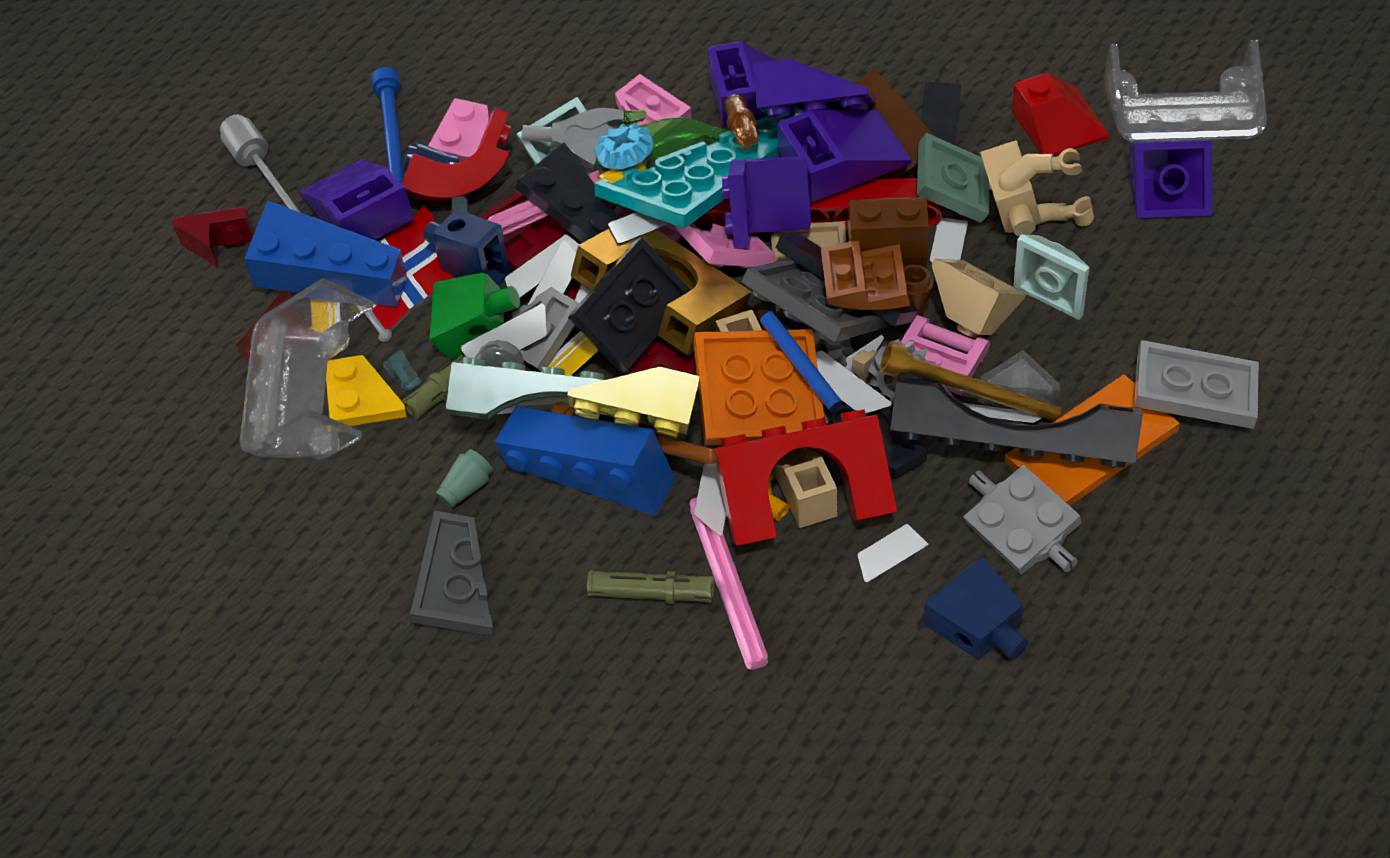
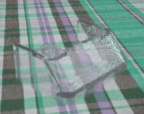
[240,278,373,460]

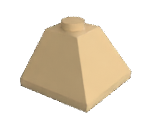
[932,258,1027,338]

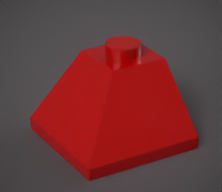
[1012,72,1110,157]

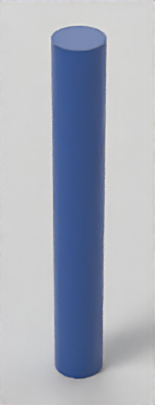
[760,311,842,411]

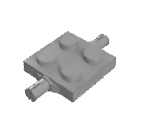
[963,464,1081,575]

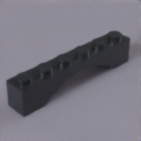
[890,376,1143,468]

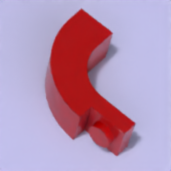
[401,108,511,203]

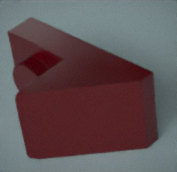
[172,207,254,268]

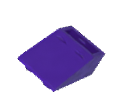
[753,59,876,122]
[778,109,912,203]
[299,159,414,240]

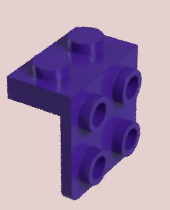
[722,156,811,247]

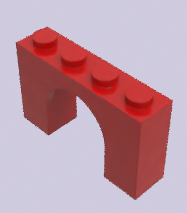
[713,409,897,546]

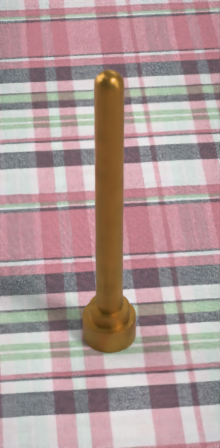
[880,342,1063,421]

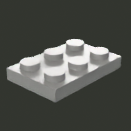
[1134,340,1259,429]

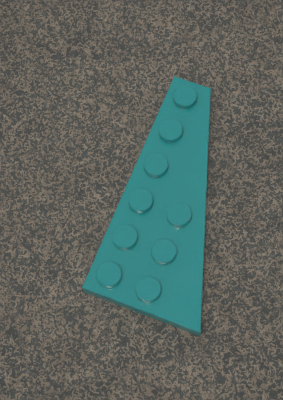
[594,114,798,229]

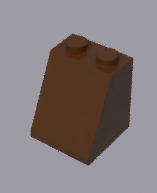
[847,197,929,269]

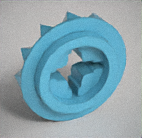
[594,123,653,169]

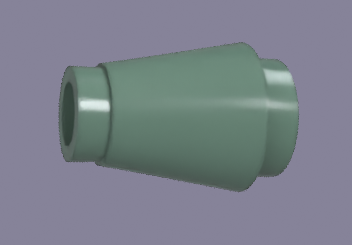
[435,449,493,509]

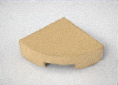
[852,350,877,384]

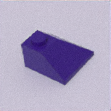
[1129,140,1212,218]

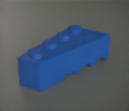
[244,201,407,307]
[495,406,675,516]

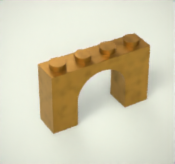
[570,228,751,355]

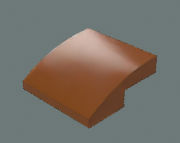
[821,240,910,310]

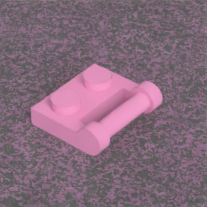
[901,315,990,396]

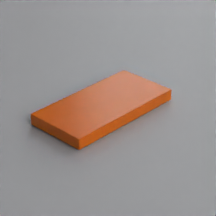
[1004,374,1180,506]

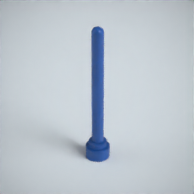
[371,67,404,182]

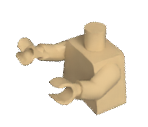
[980,140,1094,236]

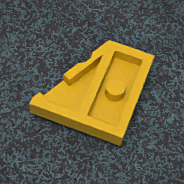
[325,355,407,429]

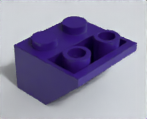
[707,41,775,128]

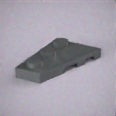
[410,511,493,635]

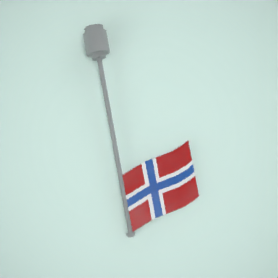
[220,114,454,342]

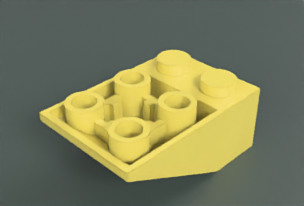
[567,367,700,439]

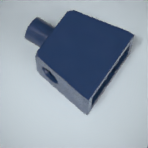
[423,210,511,286]
[924,557,1028,660]

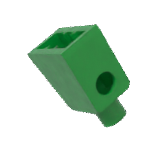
[430,273,520,359]

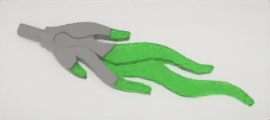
[522,108,745,172]

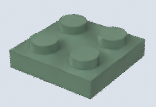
[917,133,989,223]

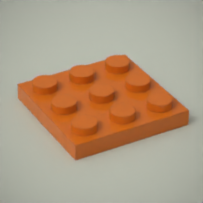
[693,329,824,446]

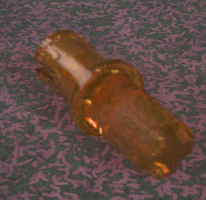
[724,94,759,150]

